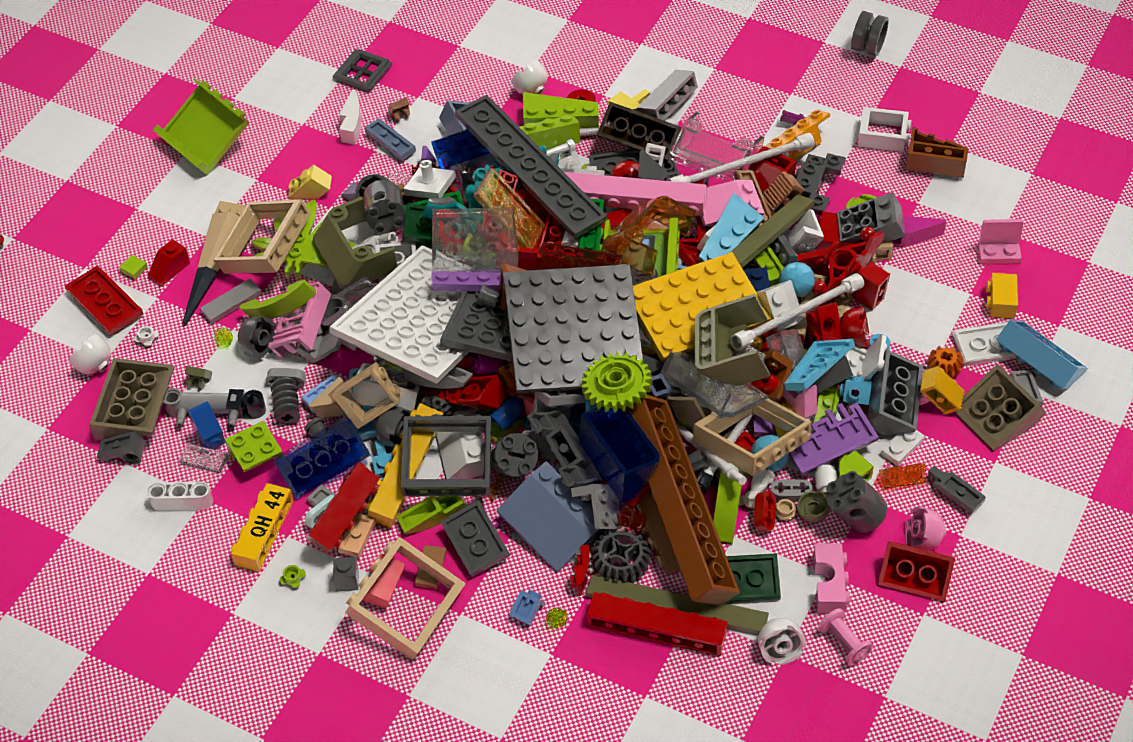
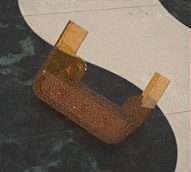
[602,196,696,277]

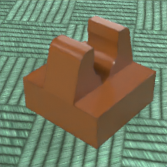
[388,97,410,121]

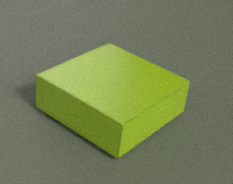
[119,255,148,279]

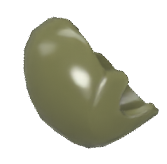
[797,491,830,523]

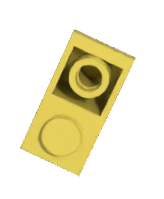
[288,164,332,199]

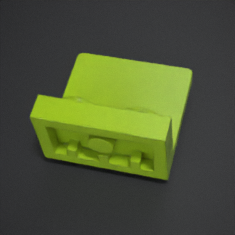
[225,421,282,472]

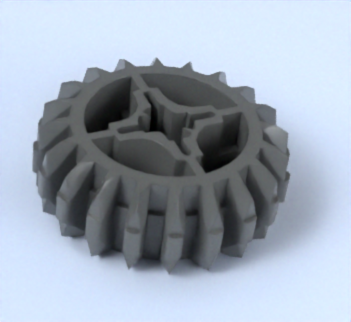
[591,528,651,583]

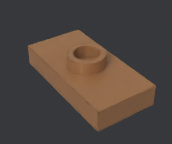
[415,545,447,590]

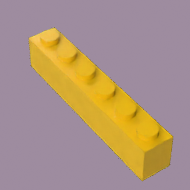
[366,403,443,529]

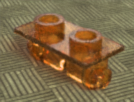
[879,462,927,489]

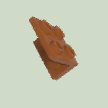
[759,349,793,401]

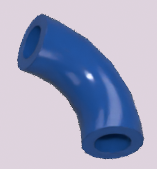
[490,392,525,431]

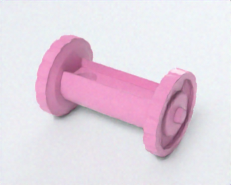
[818,608,873,666]

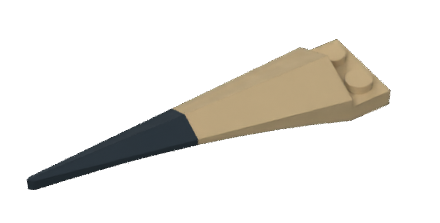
[183,201,252,326]

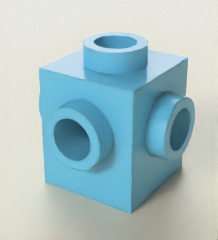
[840,375,872,406]

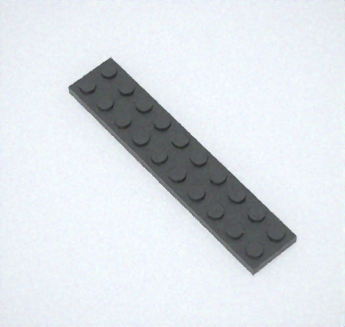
[455,94,607,239]

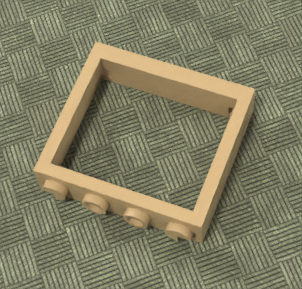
[213,199,311,274]
[693,389,811,476]
[345,537,466,660]

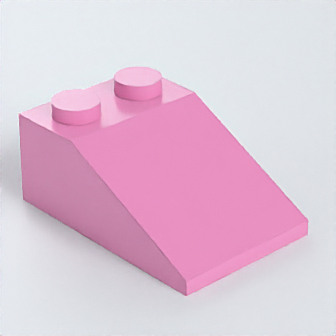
[700,180,764,227]

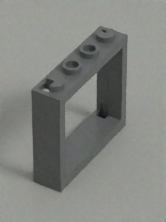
[401,414,492,497]

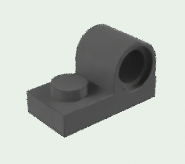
[97,431,146,464]

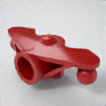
[811,227,884,302]

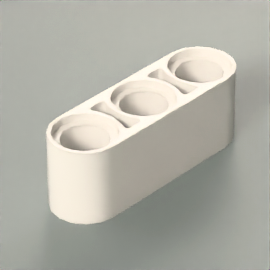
[147,481,213,511]

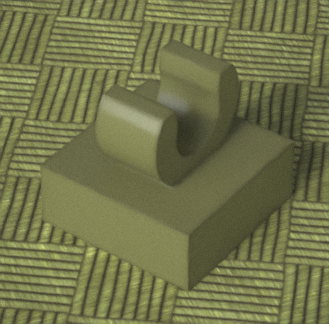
[185,366,212,388]

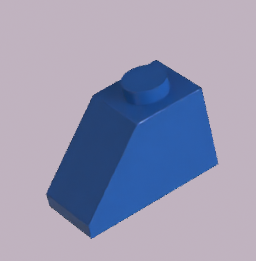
[188,401,226,452]

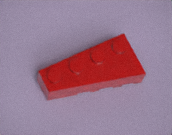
[306,463,380,553]

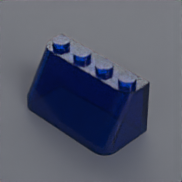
[579,407,660,504]

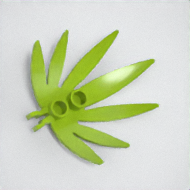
[251,199,356,279]

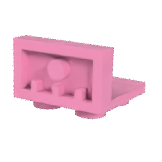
[977,219,1024,264]

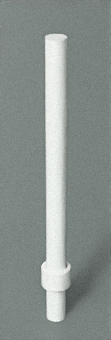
[675,420,746,485]

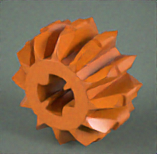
[927,345,964,379]

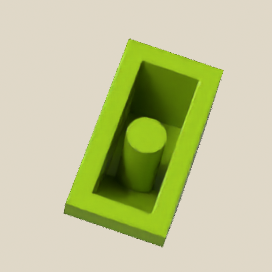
[838,451,874,482]

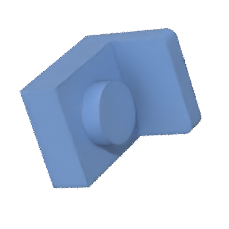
[509,589,546,625]

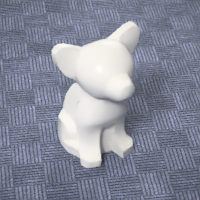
[739,469,775,509]

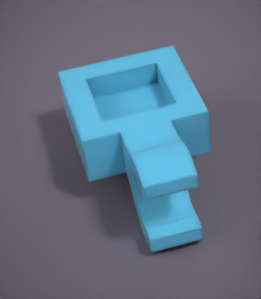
[372,440,394,478]

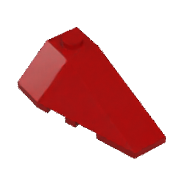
[419,375,507,410]

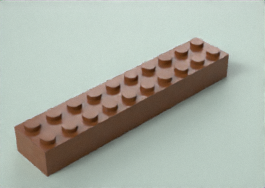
[623,395,740,605]

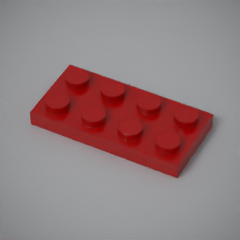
[65,265,144,336]

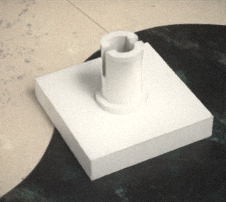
[404,160,456,198]

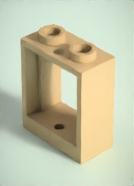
[332,362,401,429]

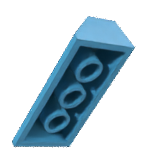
[996,319,1088,390]

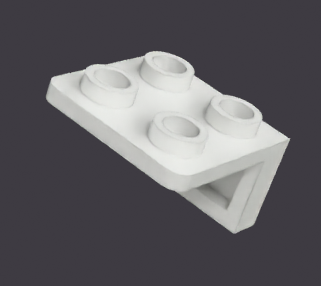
[844,335,887,381]

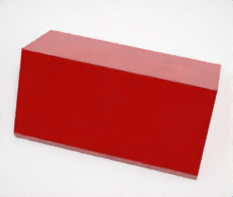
[878,541,956,601]

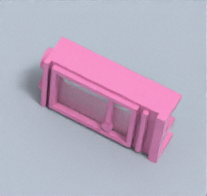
[268,282,331,359]

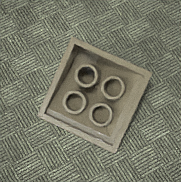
[955,364,1046,451]

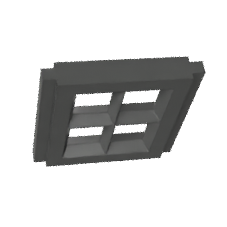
[333,49,392,92]

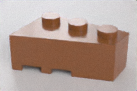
[906,127,969,178]

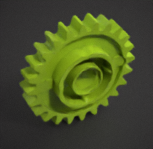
[581,352,652,413]

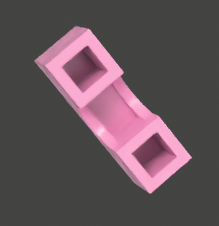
[813,543,850,614]

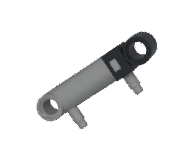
[163,388,266,427]

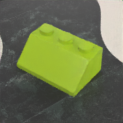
[520,114,581,150]

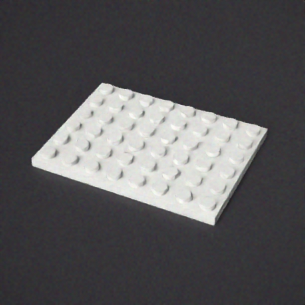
[330,245,474,384]

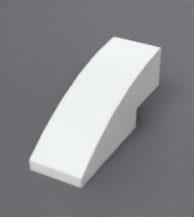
[339,90,361,145]

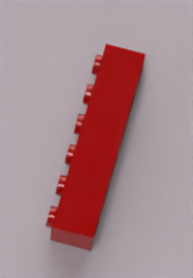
[587,592,728,656]

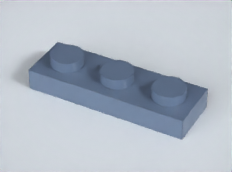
[364,118,416,161]

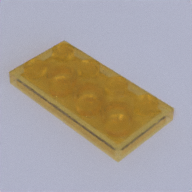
[473,168,545,248]

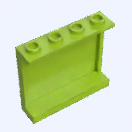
[153,78,250,175]

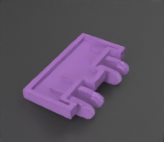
[789,403,879,477]

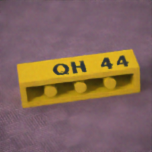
[231,483,294,572]

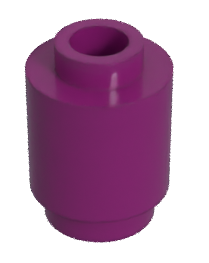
[470,353,504,376]

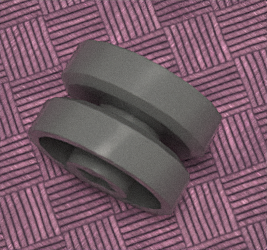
[851,11,889,56]

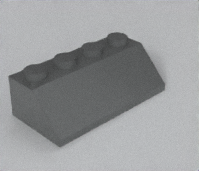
[867,350,923,435]

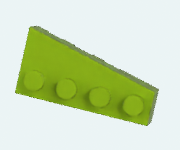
[523,92,599,130]

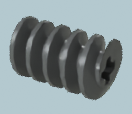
[271,377,301,425]

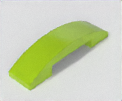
[239,279,316,319]

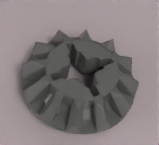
[422,395,455,416]

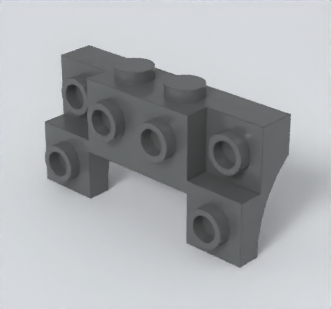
[795,153,846,216]
[527,409,603,488]

